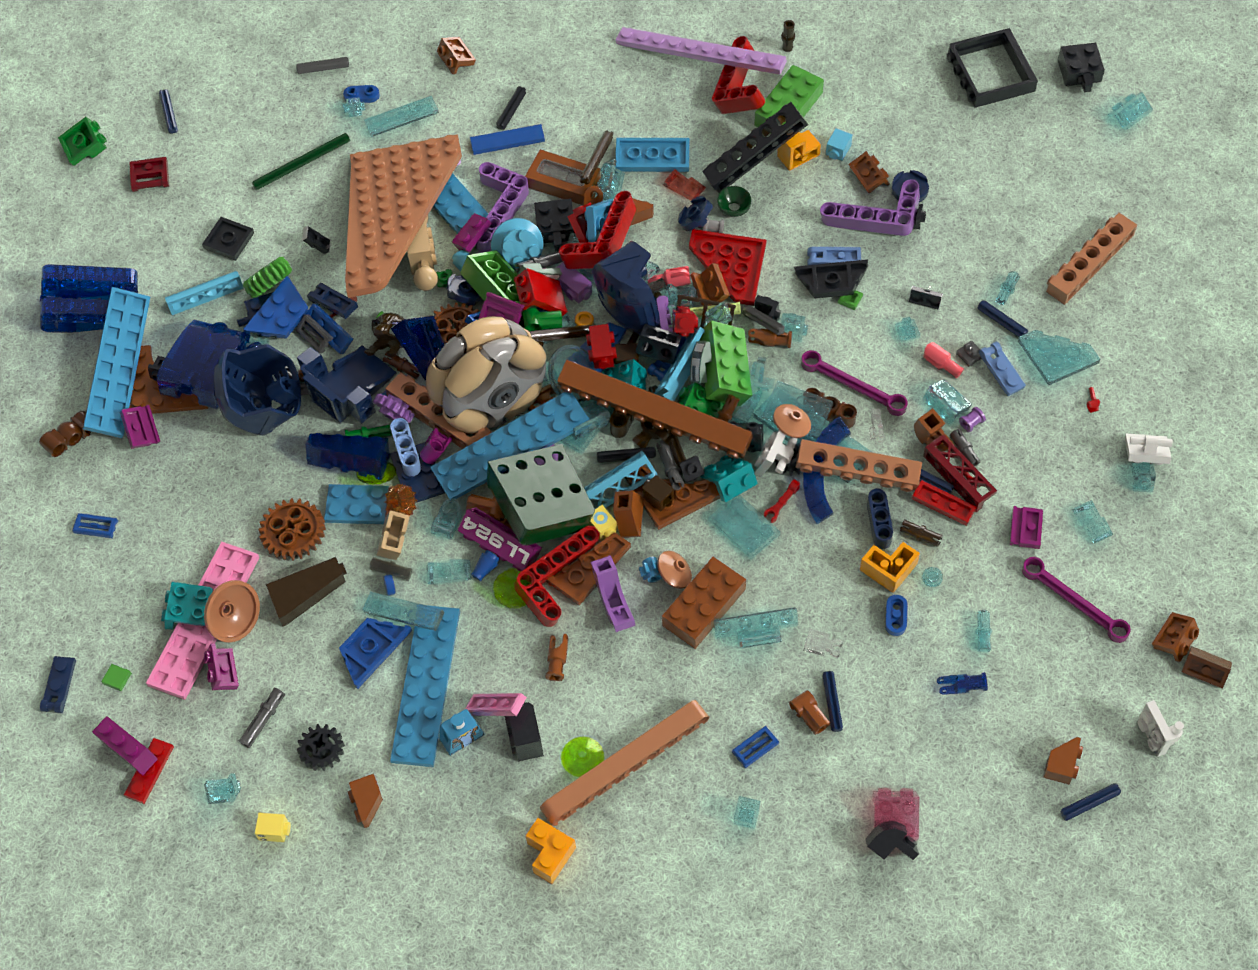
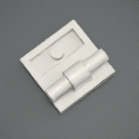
[754,429,797,477]
[1125,434,1173,465]
[1138,700,1184,757]

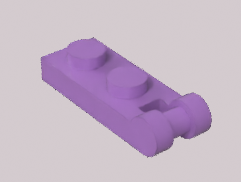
[657,296,673,332]

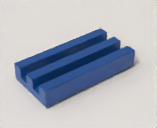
[72,513,118,539]
[732,726,779,768]

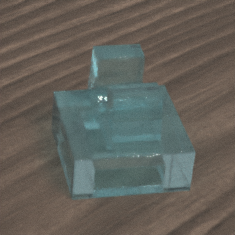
[895,316,920,343]

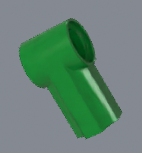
[522,308,562,331]

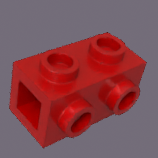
[672,306,698,336]
[586,324,617,369]

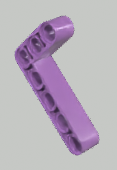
[476,162,529,253]
[820,180,920,236]

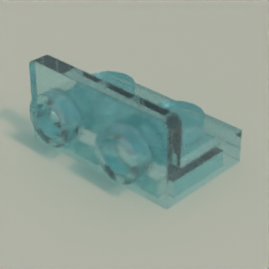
[923,379,972,424]

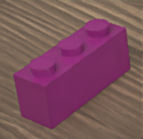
[92,716,157,775]

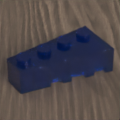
[305,433,390,480]

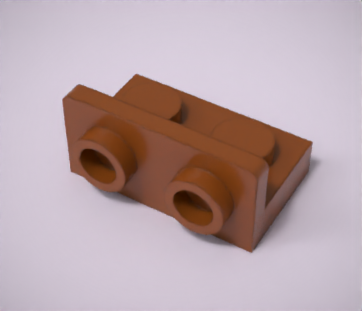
[437,37,476,74]
[848,151,890,193]
[690,263,730,306]
[1152,612,1199,662]

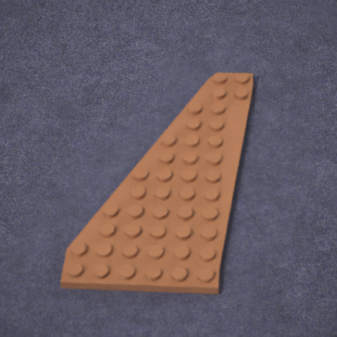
[345,134,462,298]

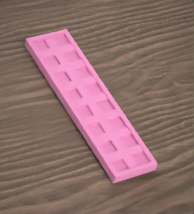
[146,542,260,700]

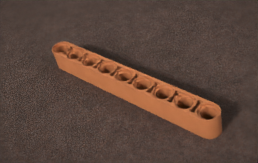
[540,700,709,826]

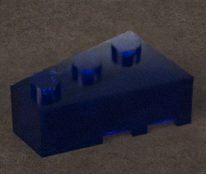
[391,316,444,381]

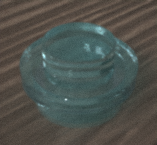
[922,567,943,587]

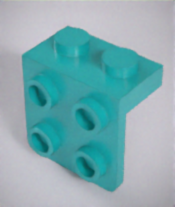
[602,359,647,390]
[700,455,758,503]
[161,582,213,630]

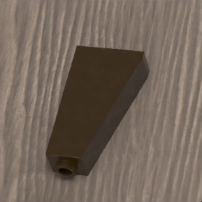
[266,557,347,627]

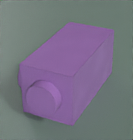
[556,262,592,304]

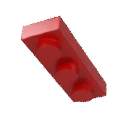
[912,480,976,526]
[124,738,174,804]

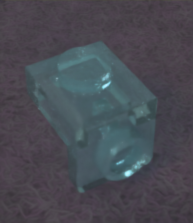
[664,284,697,309]
[705,302,732,324]
[781,313,808,342]
[1131,462,1156,492]
[204,773,241,804]

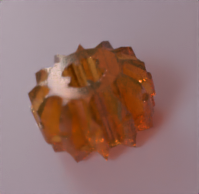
[384,484,418,516]

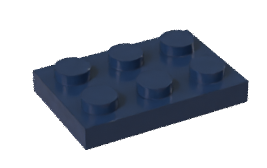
[390,442,445,506]

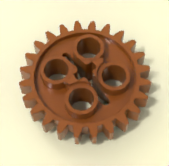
[425,302,479,353]
[258,498,326,561]

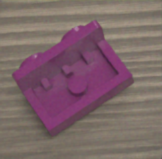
[452,213,492,252]
[204,643,239,690]

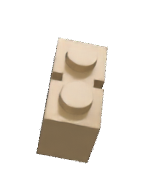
[376,510,410,560]

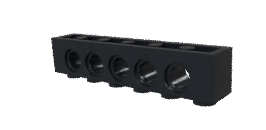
[702,102,809,193]

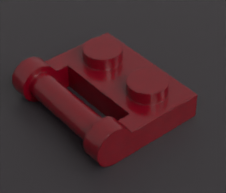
[130,157,170,192]

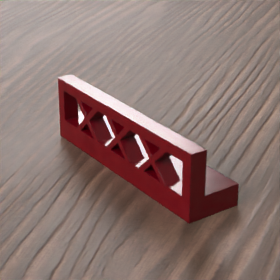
[923,434,997,512]

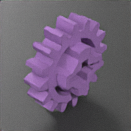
[373,393,415,424]

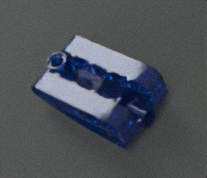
[40,264,138,333]
[157,319,251,409]

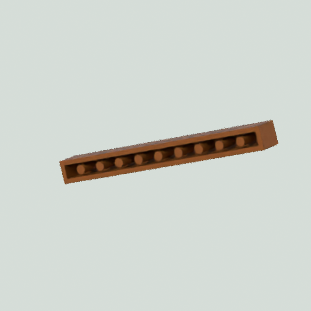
[557,360,753,459]

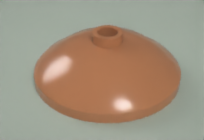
[204,580,260,643]

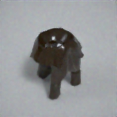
[364,312,412,357]

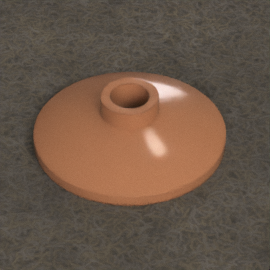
[773,404,811,438]
[657,551,692,589]

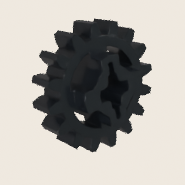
[297,724,345,771]

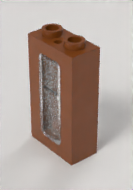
[525,149,603,205]

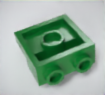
[58,117,107,166]

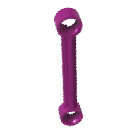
[801,350,908,416]
[1022,557,1131,643]

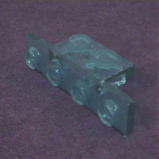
[714,607,798,648]

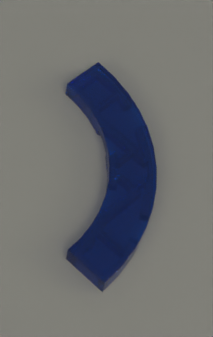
[803,416,851,524]

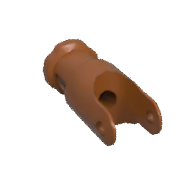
[748,329,792,349]
[545,633,569,681]

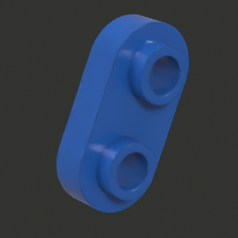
[343,85,380,104]
[885,595,908,636]

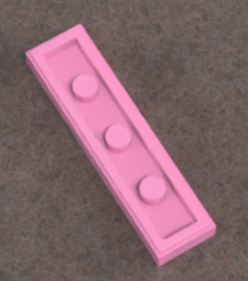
[465,693,527,716]

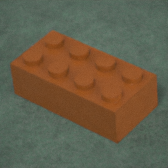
[662,556,746,649]

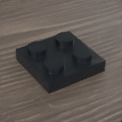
[202,217,254,261]

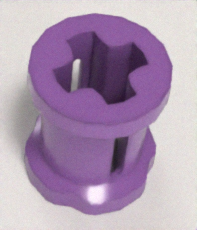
[959,407,986,432]

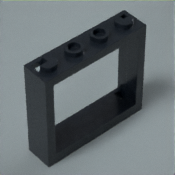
[946,28,1038,108]

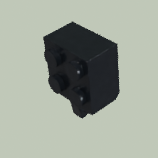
[1058,42,1105,93]
[534,199,576,252]
[504,702,544,762]

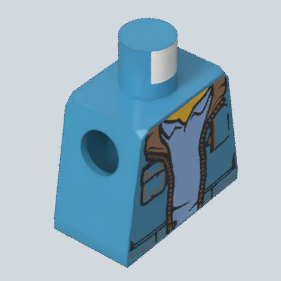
[439,709,485,756]

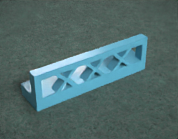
[165,271,244,315]
[654,327,705,401]
[584,451,658,509]

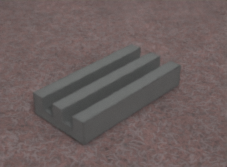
[295,314,333,353]

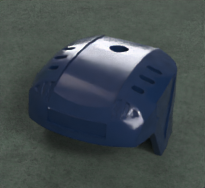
[592,241,660,335]
[214,344,301,436]

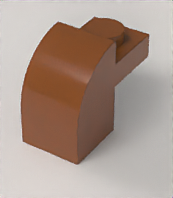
[914,408,954,452]

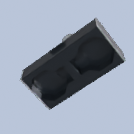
[301,226,331,254]
[908,285,943,310]

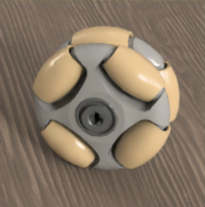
[426,317,546,433]

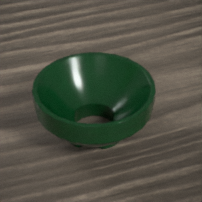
[717,186,751,217]

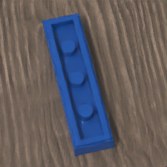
[470,124,545,155]

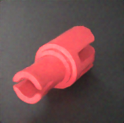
[647,266,691,288]
[924,342,964,379]

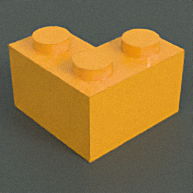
[777,130,821,171]
[860,542,920,593]
[526,818,576,884]

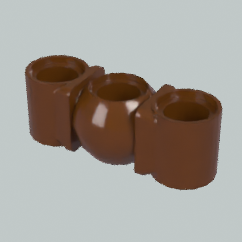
[803,388,857,428]
[39,411,92,457]

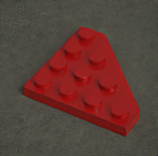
[689,229,767,306]

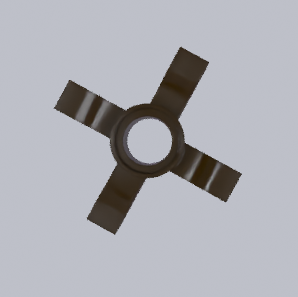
[632,420,674,448]

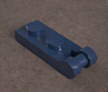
[307,282,358,319]
[40,656,76,713]

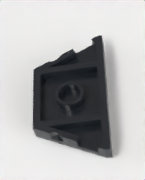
[794,259,868,299]

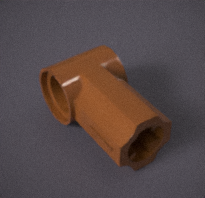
[466,494,505,523]
[789,690,830,735]

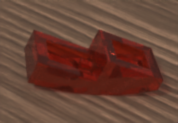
[663,169,706,200]

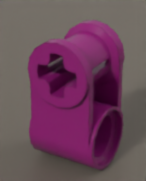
[420,427,452,464]

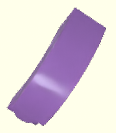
[591,556,636,632]

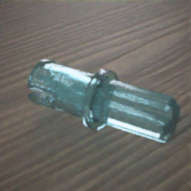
[996,271,1020,305]
[975,610,992,652]

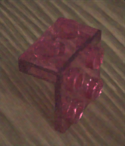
[873,788,919,841]

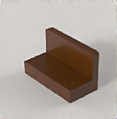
[1181,646,1232,689]

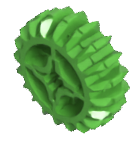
[243,257,292,298]

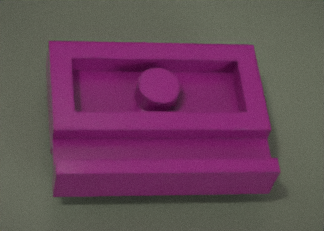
[479,292,524,324]
[120,405,160,449]
[1009,506,1043,549]

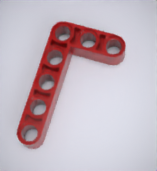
[712,36,765,114]
[559,191,636,269]
[514,526,599,627]

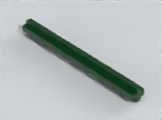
[252,133,350,190]

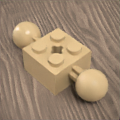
[407,216,438,291]

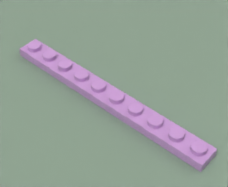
[616,27,787,75]

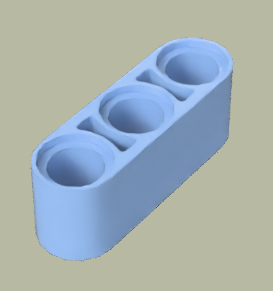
[390,418,421,476]

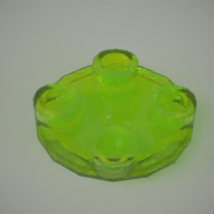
[493,568,529,609]

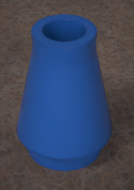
[471,550,500,581]

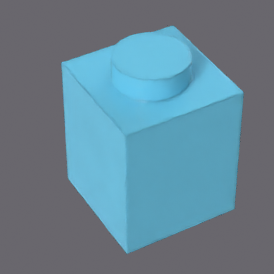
[826,128,853,161]

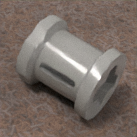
[703,217,724,233]

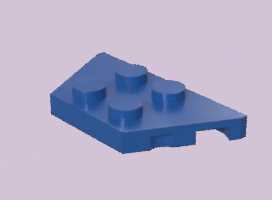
[243,276,308,339]
[339,618,412,689]

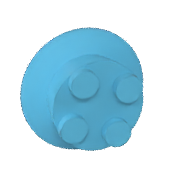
[491,218,543,271]

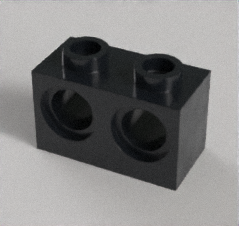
[635,324,682,365]

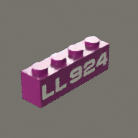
[457,508,543,571]

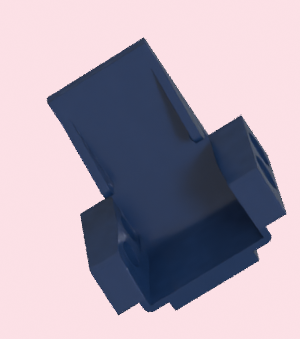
[297,345,397,424]

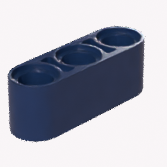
[867,488,893,549]

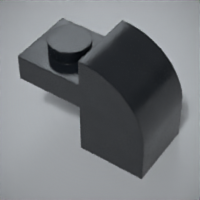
[865,821,919,860]

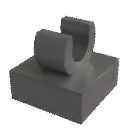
[956,341,982,367]

